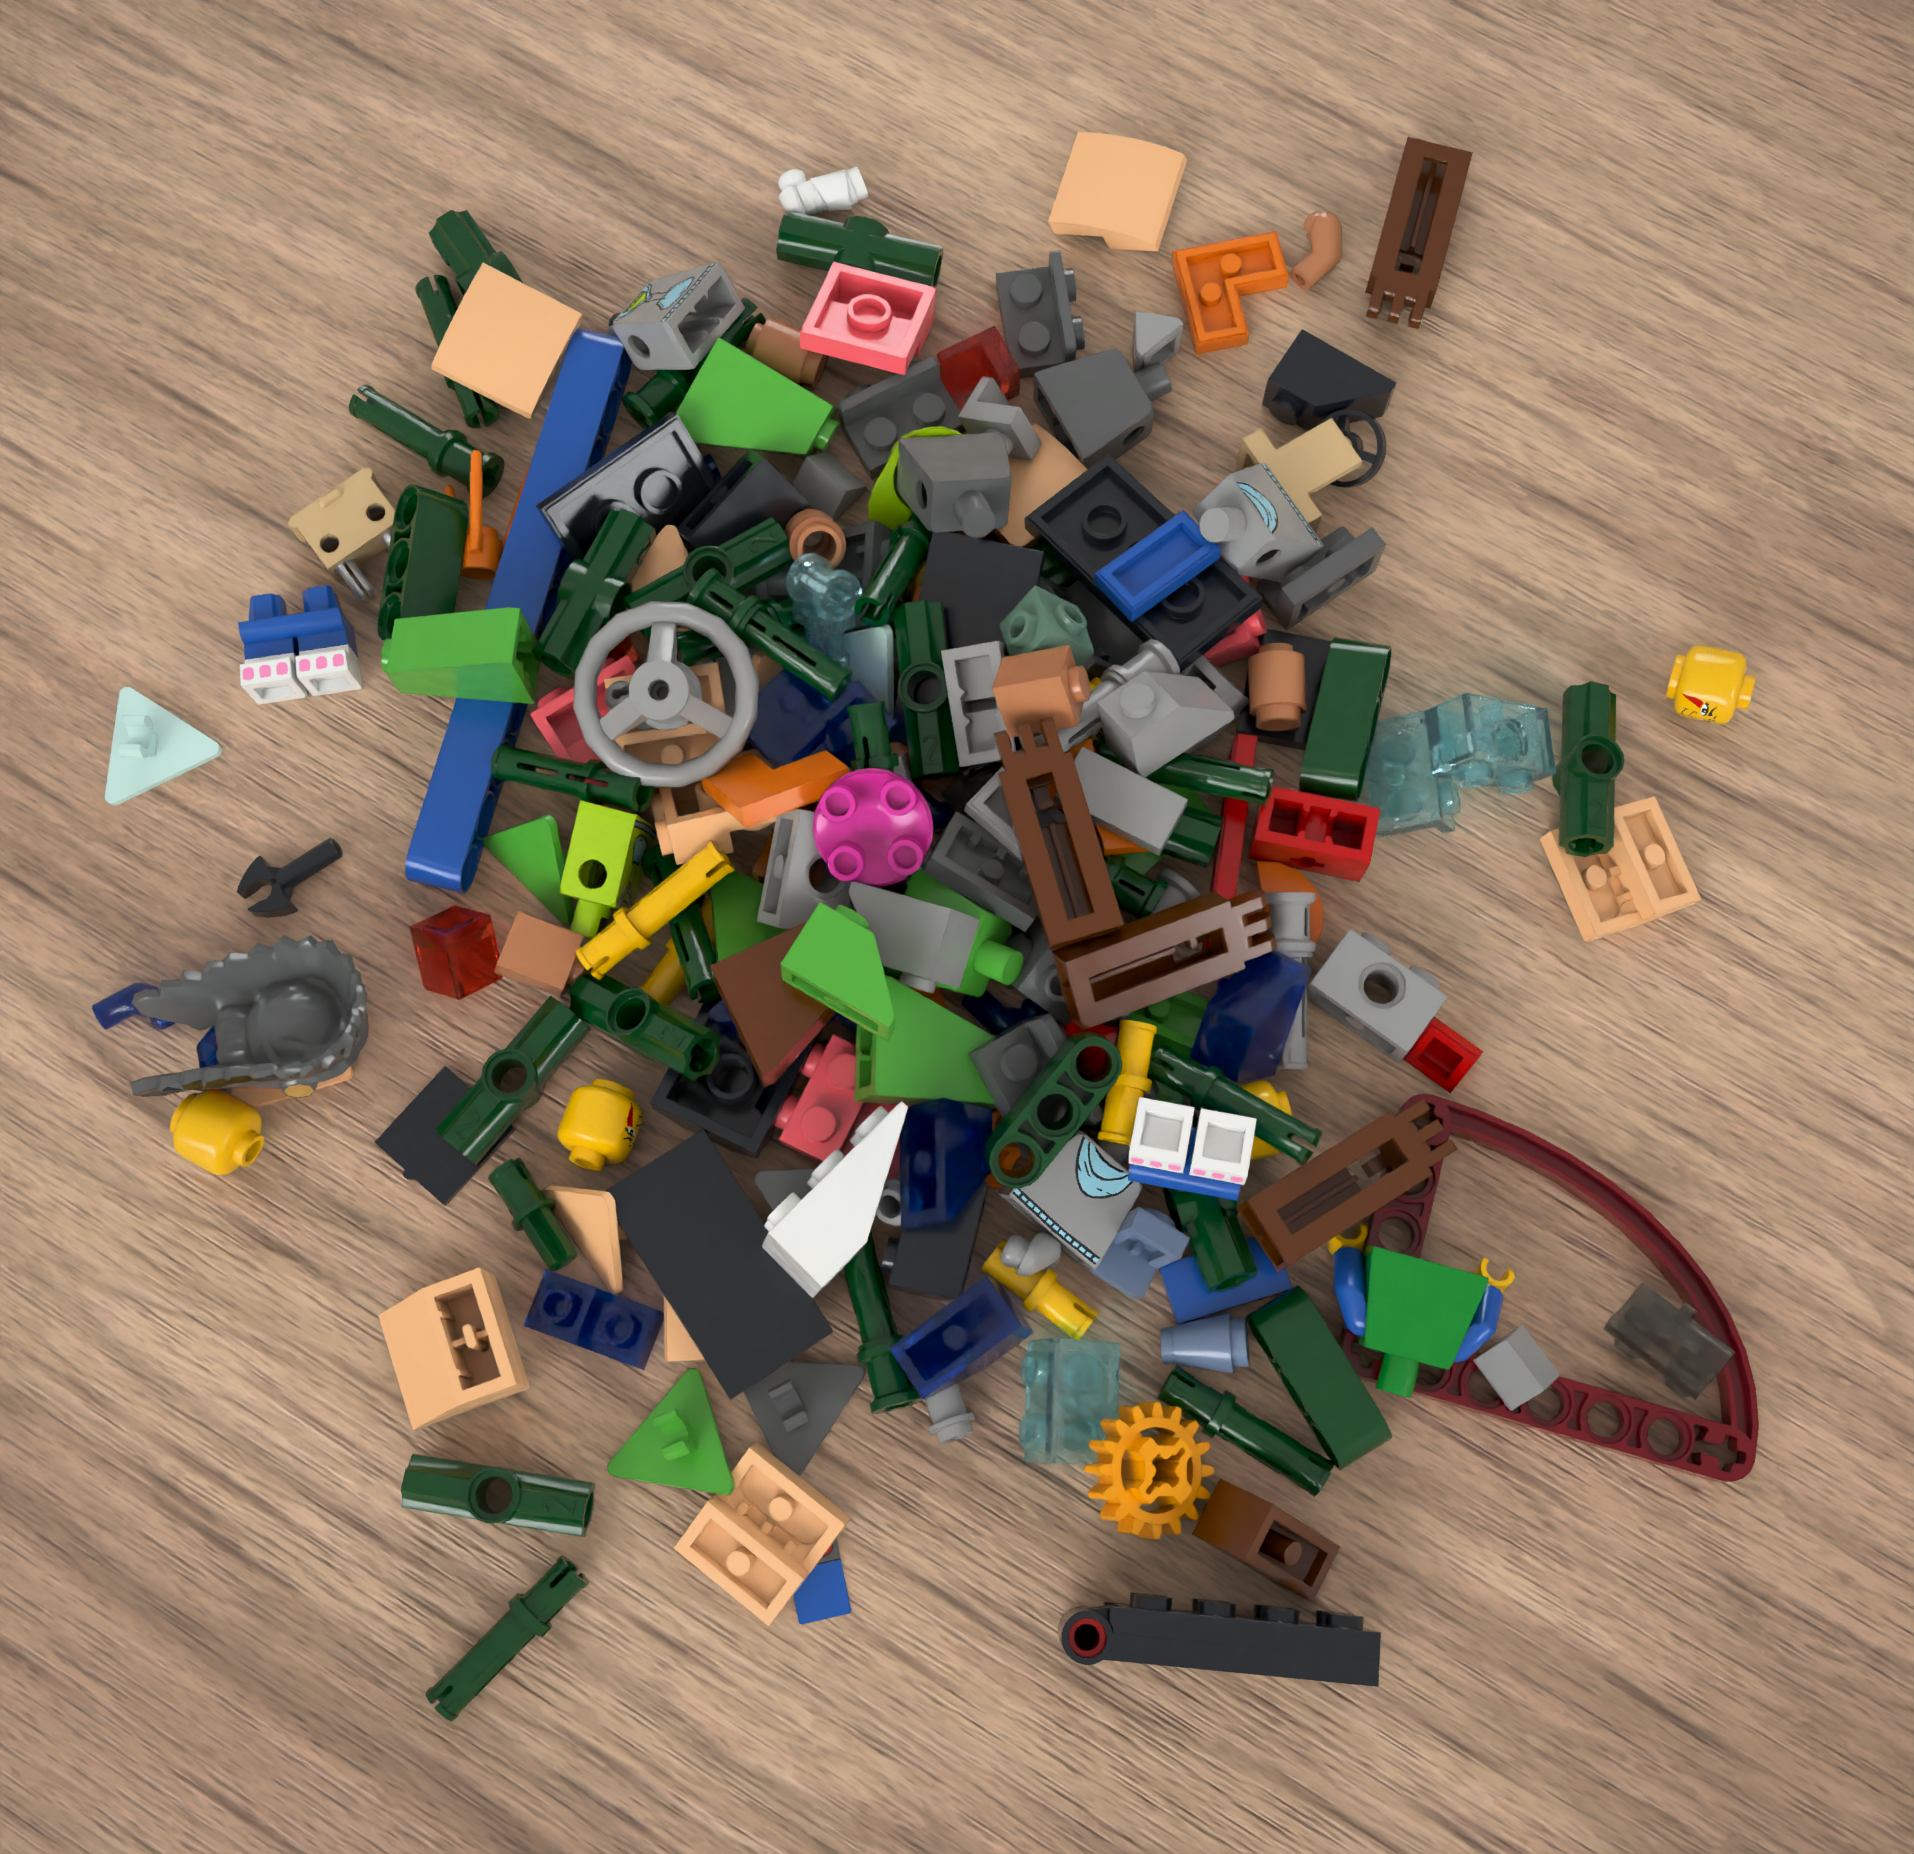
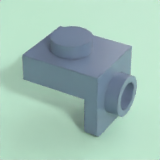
[1090,1207,1190,1299]

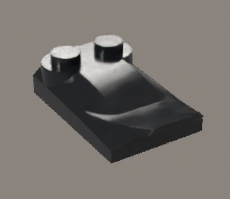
[650,997,825,1159]

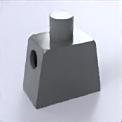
[1033,349,1172,469]
[896,432,1011,538]

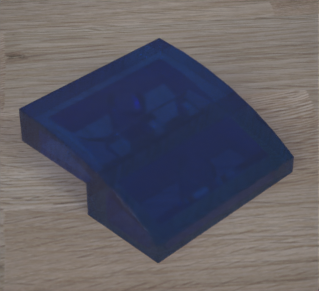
[747,640,898,768]

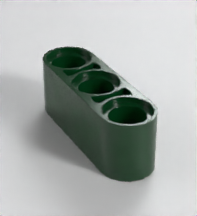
[377,484,469,640]
[1299,637,1392,802]
[984,1030,1122,1189]
[1246,1285,1392,1470]

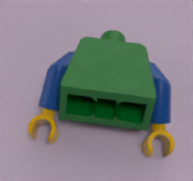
[1327,1223,1515,1398]

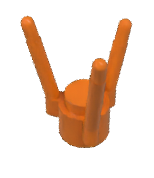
[444,450,530,580]

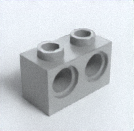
[941,641,1023,768]

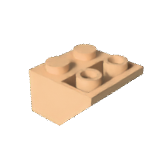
[378,1267,530,1430]

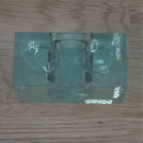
[1425,693,1556,795]

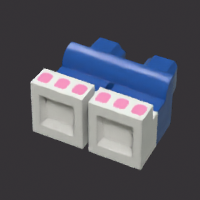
[238,585,362,705]
[1128,1097,1257,1201]

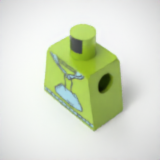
[560,800,657,939]

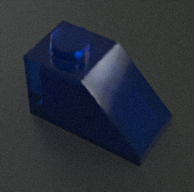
[1190,950,1312,1083]
[900,1098,992,1229]
[888,1276,1034,1400]

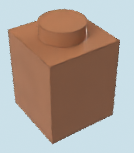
[992,645,1090,738]
[494,911,584,997]

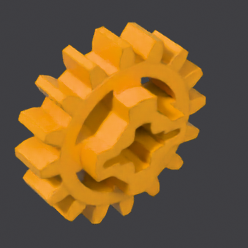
[1084,1402,1214,1539]

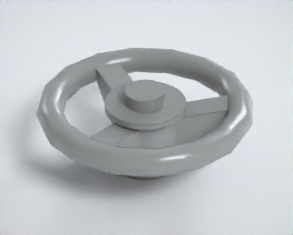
[573,601,759,788]

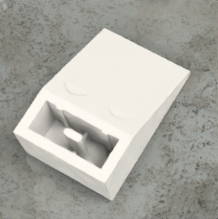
[762,1101,908,1298]

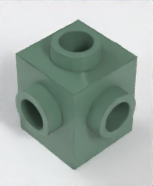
[999,585,1094,666]

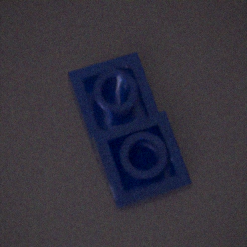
[523,1269,664,1370]

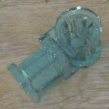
[786,553,861,668]

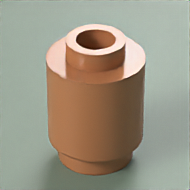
[746,317,829,388]
[785,509,846,574]
[1248,643,1307,731]

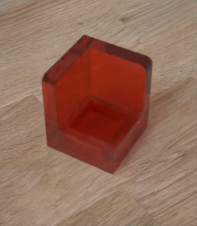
[937,326,1020,412]
[409,905,503,1000]

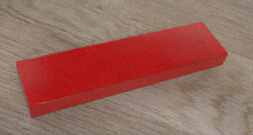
[1201,734,1258,951]

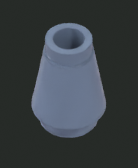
[1161,1312,1249,1373]

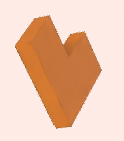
[1171,231,1289,355]
[701,750,850,827]

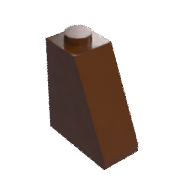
[710,905,868,1087]

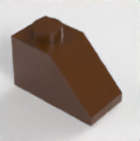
[1192,1478,1340,1603]

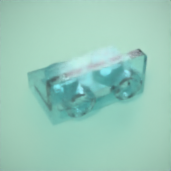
[1366,710,1461,837]
[1019,1338,1120,1465]

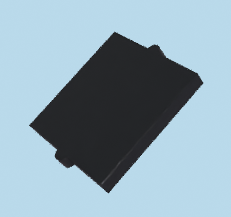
[375,1066,516,1206]

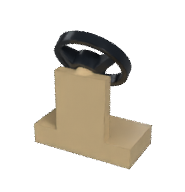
[1236,409,1386,534]

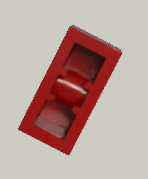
[1247,786,1381,882]

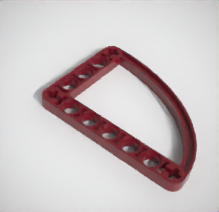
[1339,1094,1759,1482]

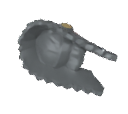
[131,935,369,1098]

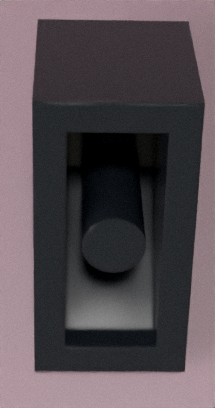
[1262,329,1397,431]
[677,449,810,548]
[881,1180,988,1306]

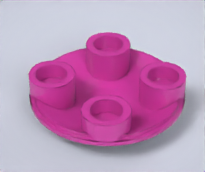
[813,768,933,887]

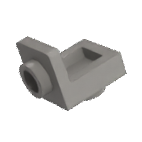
[958,377,1042,461]

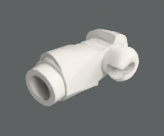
[778,166,869,215]

